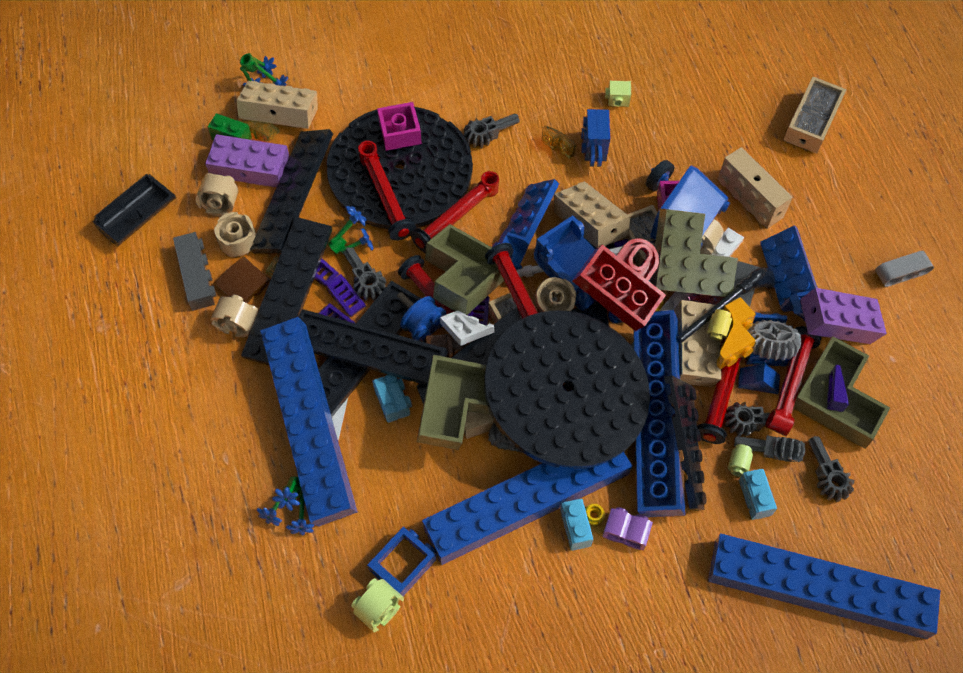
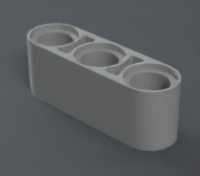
[875,251,934,287]

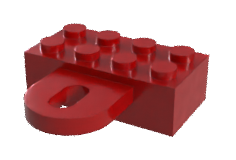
[572,238,666,331]

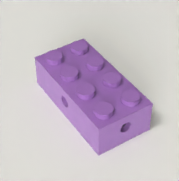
[206,134,290,187]
[800,288,887,344]

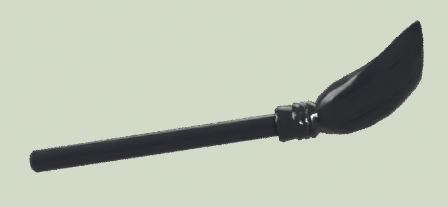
[676,267,775,343]

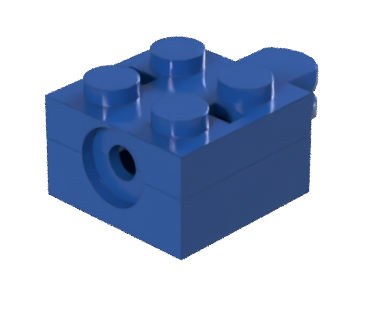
[581,109,610,167]

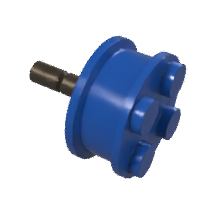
[397,292,446,342]

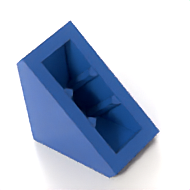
[738,363,780,394]

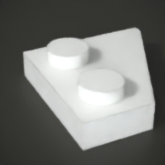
[440,311,494,346]

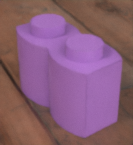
[603,507,653,550]

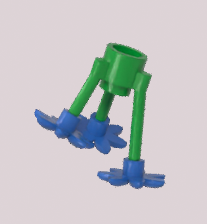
[240,53,288,87]
[327,206,373,254]
[257,476,314,536]

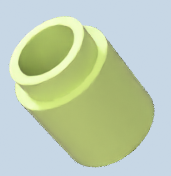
[728,444,753,477]

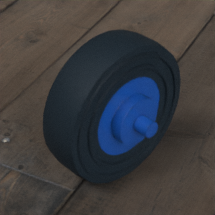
[645,160,675,191]

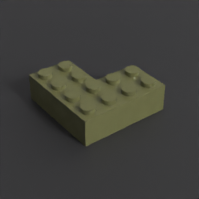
[650,209,738,297]
[425,224,512,315]
[793,336,890,449]
[417,355,491,450]

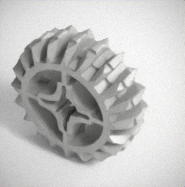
[748,320,801,361]

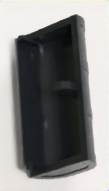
[92,174,176,246]

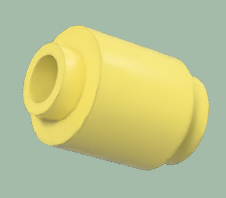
[707,309,732,341]

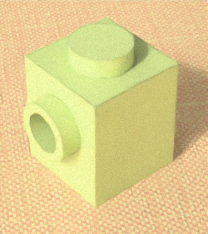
[605,81,631,107]

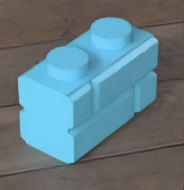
[372,375,412,423]
[739,469,777,520]
[560,499,594,551]

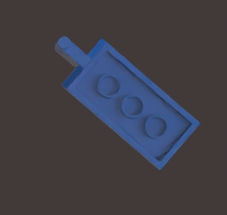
[492,179,559,270]
[760,225,817,321]

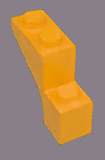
[716,297,756,369]

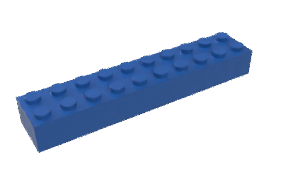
[634,310,685,517]
[261,317,358,527]
[422,451,632,565]
[708,533,941,639]

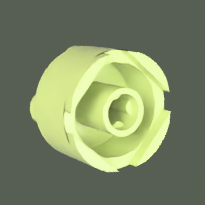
[351,578,404,632]

